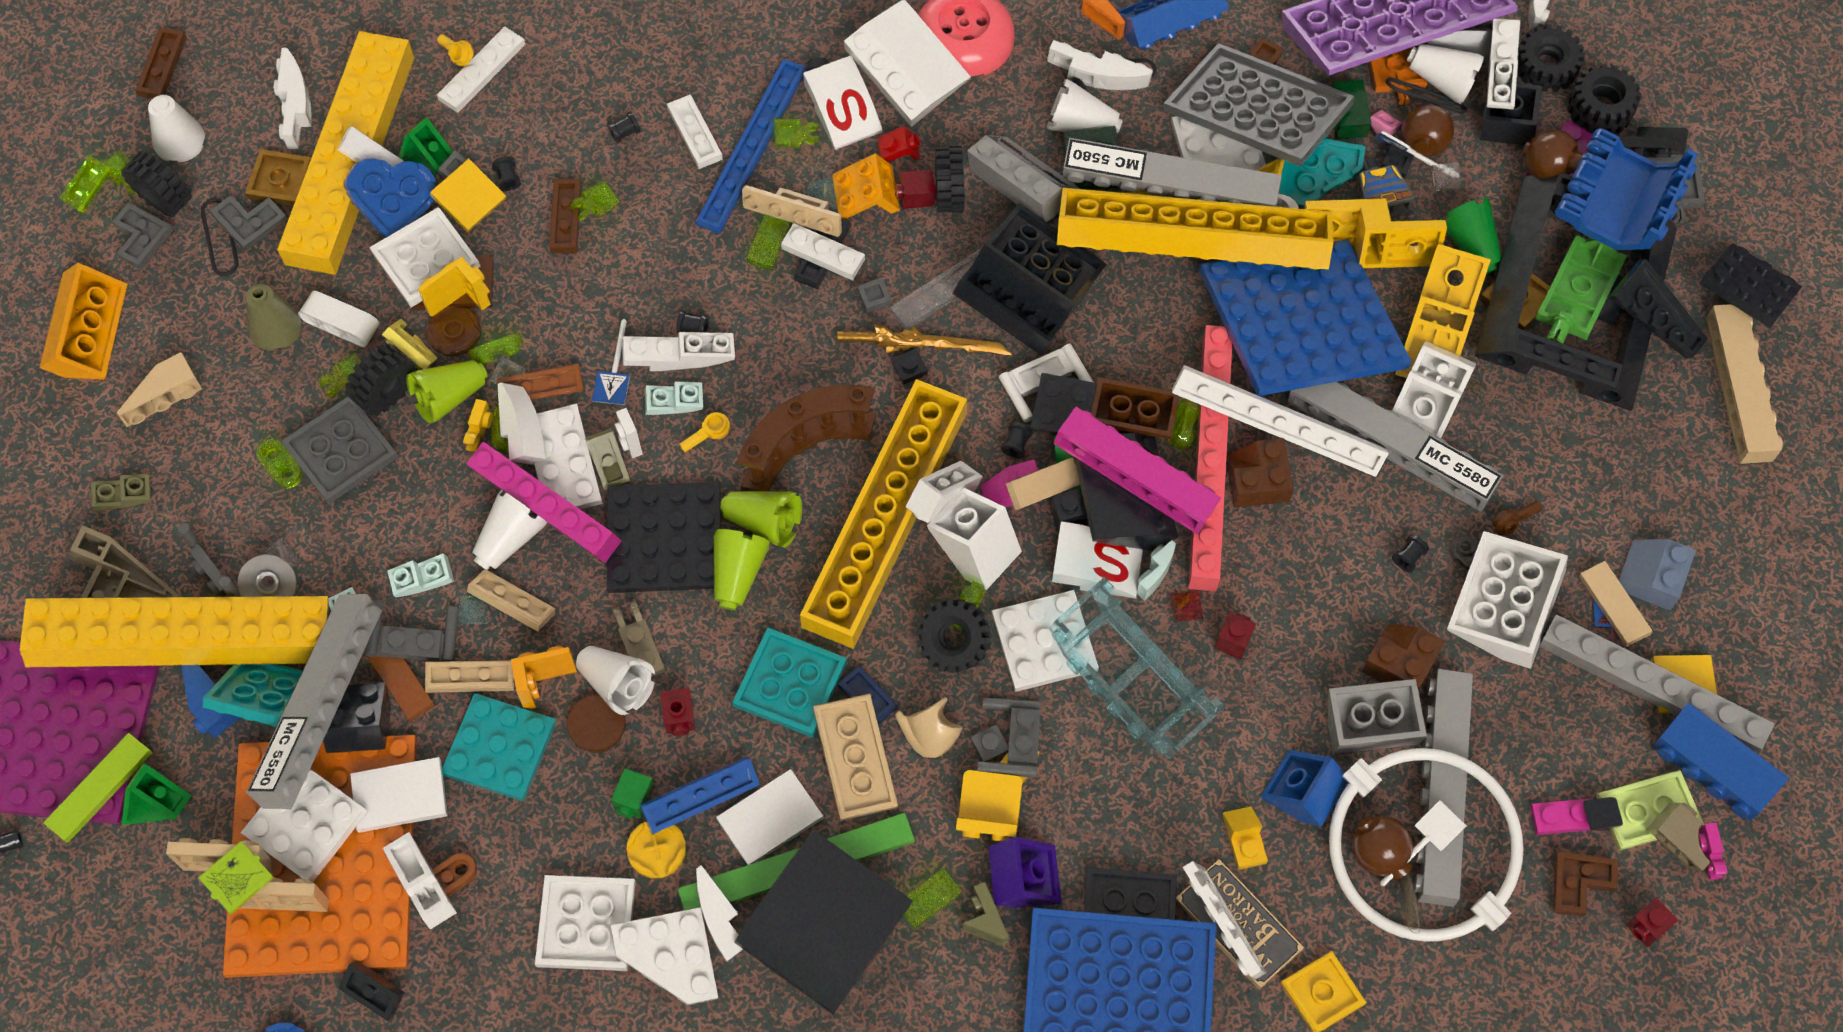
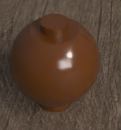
[1401,104,1454,158]
[1523,129,1584,178]
[1352,816,1413,880]

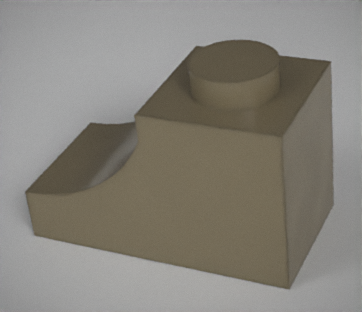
[1647,803,1710,871]

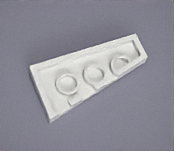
[1183,861,1266,979]

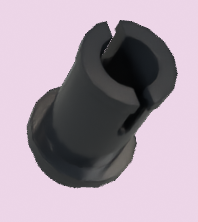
[0,829,23,854]

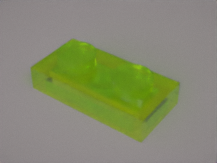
[60,155,113,213]
[746,215,790,271]
[903,868,962,930]

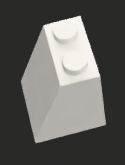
[927,487,1022,590]

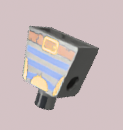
[1356,158,1415,216]

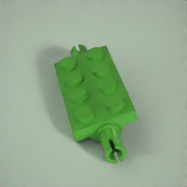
[1535,235,1627,344]

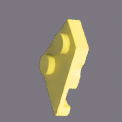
[382,319,437,369]

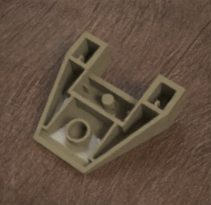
[69,525,179,598]

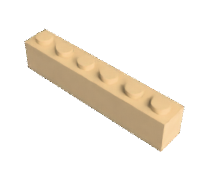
[1706,304,1783,464]

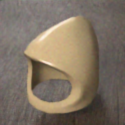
[895,697,963,758]

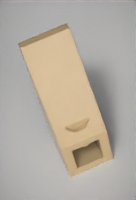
[117,352,202,427]

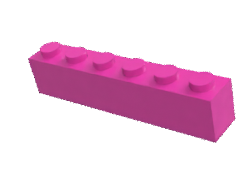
[1054,407,1221,534]
[467,442,622,563]

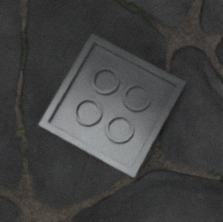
[281,397,398,504]

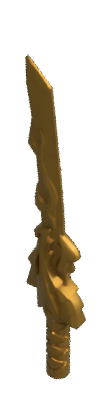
[837,324,1012,355]

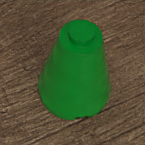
[1439,197,1502,276]

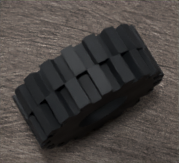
[1517,24,1585,92]
[935,145,965,213]
[121,151,192,217]
[345,344,417,416]
[916,599,993,673]

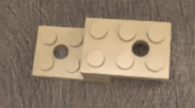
[166,838,329,912]

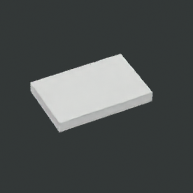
[350,757,448,833]
[716,769,823,865]

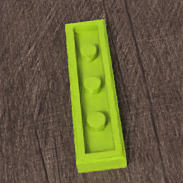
[43,733,152,844]

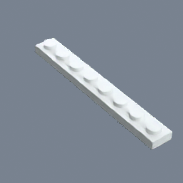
[1172,365,1389,477]

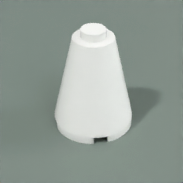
[1406,44,1484,104]
[1047,79,1122,138]
[148,95,205,162]
[472,489,547,570]
[576,646,655,715]

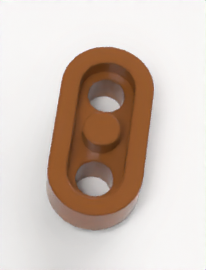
[432,853,477,897]

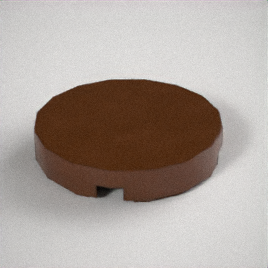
[426,306,481,356]
[567,695,626,753]

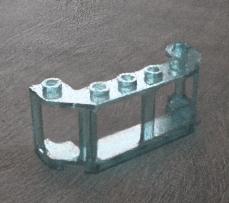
[1049,577,1226,758]

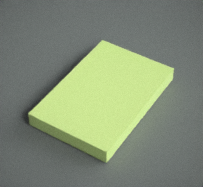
[1596,770,1704,851]

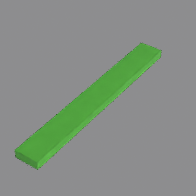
[678,813,915,914]

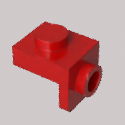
[878,126,921,163]

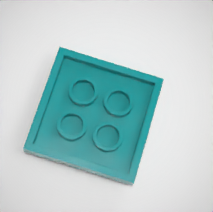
[732,627,847,738]
[203,664,303,728]
[442,693,557,802]

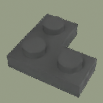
[210,195,287,251]
[112,202,174,270]

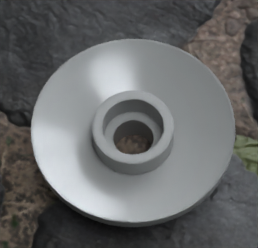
[238,554,297,597]

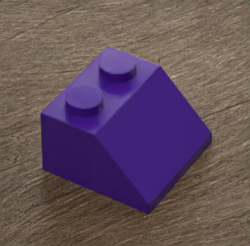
[988,837,1062,908]

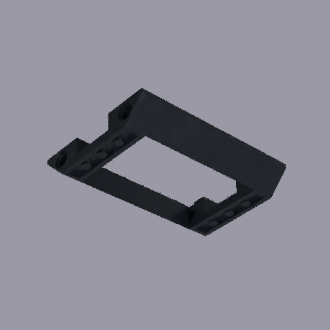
[1474,173,1677,411]

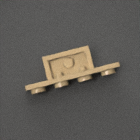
[742,185,842,237]

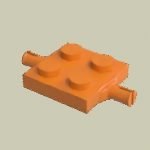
[1368,45,1428,105]

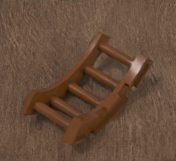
[736,385,876,491]

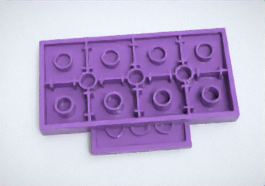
[1282,0,1518,75]

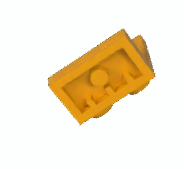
[832,153,900,219]
[511,646,577,710]

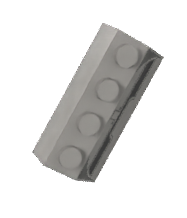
[967,135,1080,222]

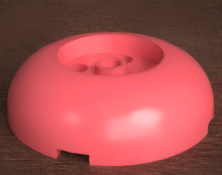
[918,0,1015,77]

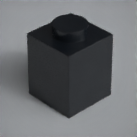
[1050,489,1087,533]

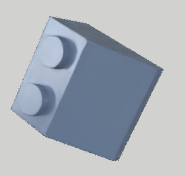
[1619,539,1696,610]

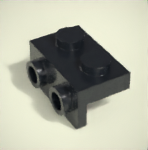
[1622,127,1689,158]

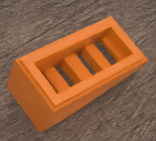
[1081,0,1125,39]

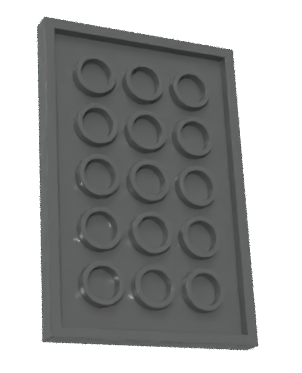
[1164,43,1354,167]

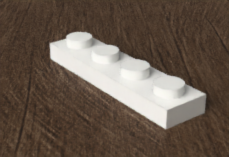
[437,26,525,113]

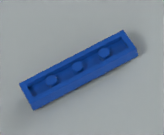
[639,757,760,834]

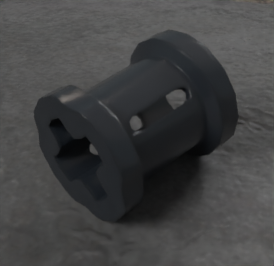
[607,112,641,144]
[492,156,521,192]
[676,309,709,333]
[1001,422,1033,459]
[1392,534,1429,572]

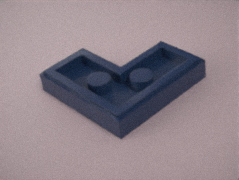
[838,665,898,724]

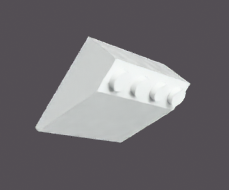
[844,0,971,127]
[1447,531,1568,669]

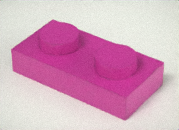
[1530,798,1591,835]

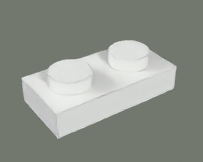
[614,408,643,459]

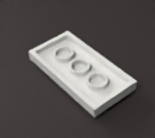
[534,404,603,509]

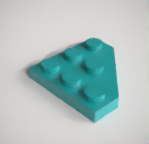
[1278,138,1366,208]

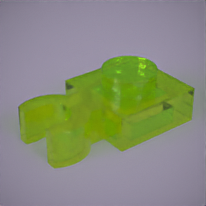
[773,119,820,148]
[99,151,135,195]
[570,181,620,221]
[318,353,361,398]
[952,580,986,632]

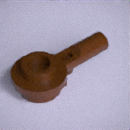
[1492,501,1542,535]

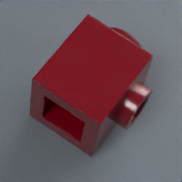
[895,170,936,209]
[1215,612,1256,660]
[660,688,696,736]
[1626,897,1679,948]

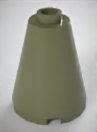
[246,284,302,351]

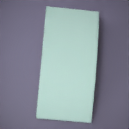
[645,381,703,415]
[1137,540,1176,601]
[388,553,454,597]

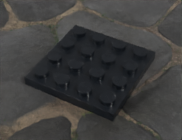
[607,481,721,593]

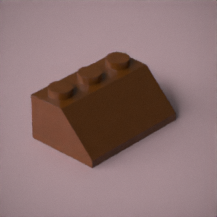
[1091,377,1180,439]

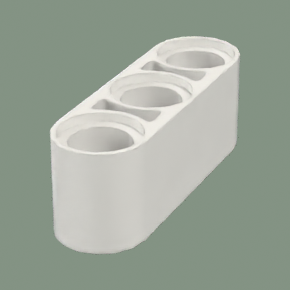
[298,291,380,347]

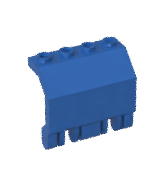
[1555,128,1698,250]

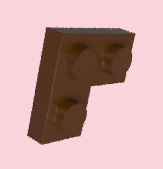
[1553,851,1618,916]

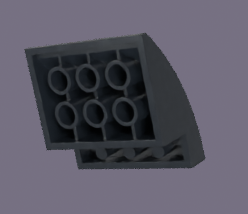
[952,203,1107,355]
[734,830,913,1015]

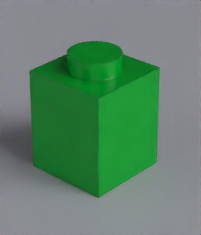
[611,769,655,819]

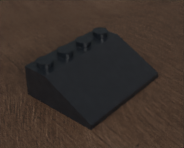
[1074,433,1178,551]

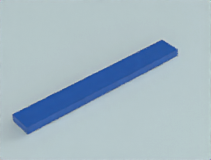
[696,59,806,234]

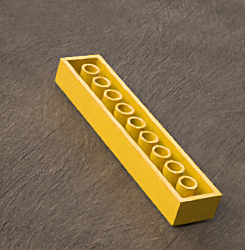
[277,31,414,275]
[1057,188,1333,270]
[800,379,967,649]
[20,596,330,667]

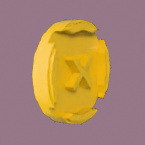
[627,822,686,879]

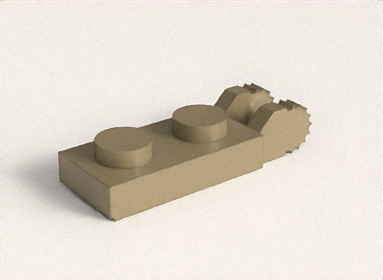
[613,601,665,677]

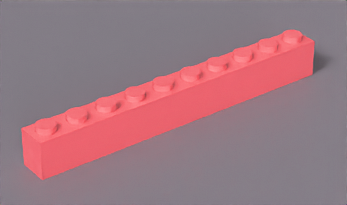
[1188,325,1232,592]

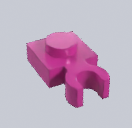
[1698,823,1727,880]

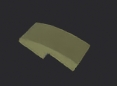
[91,474,150,512]

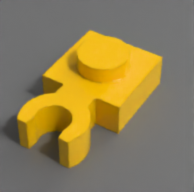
[463,399,493,452]

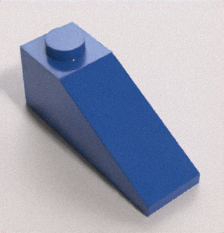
[181,665,241,739]

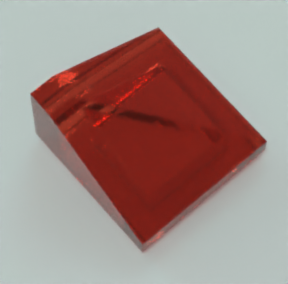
[1170,591,1204,622]

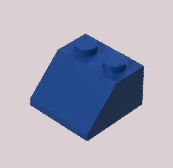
[1261,750,1348,827]

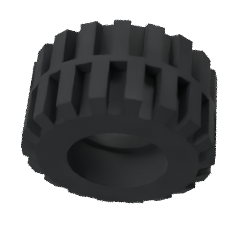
[1568,64,1641,134]

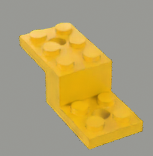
[1304,199,1447,268]
[1395,244,1491,378]

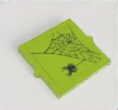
[198,841,274,915]

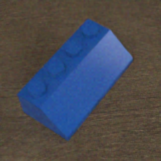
[1117,0,1229,49]
[1652,703,1789,821]

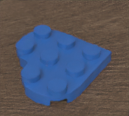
[343,158,436,239]

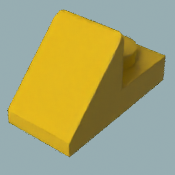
[1222,807,1268,870]

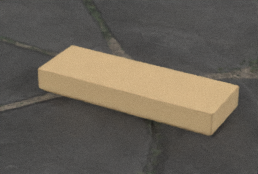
[1005,457,1080,510]
[1579,561,1652,647]
[467,569,555,632]
[425,661,514,693]

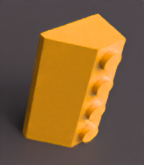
[39,263,127,380]

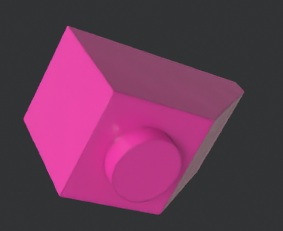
[980,460,1038,508]

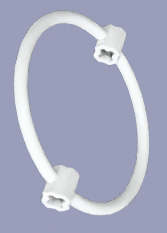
[1329,748,1523,941]

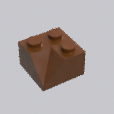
[1226,438,1294,508]
[1362,624,1445,691]

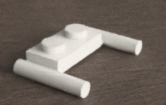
[999,344,1093,423]

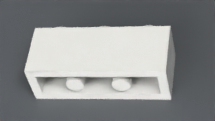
[906,461,983,523]

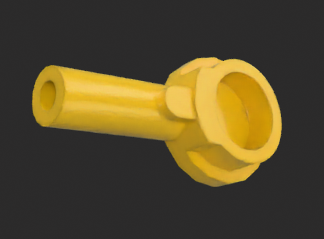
[437,34,473,67]
[679,412,730,453]

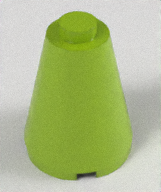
[406,360,487,423]
[720,491,802,548]
[714,529,770,610]

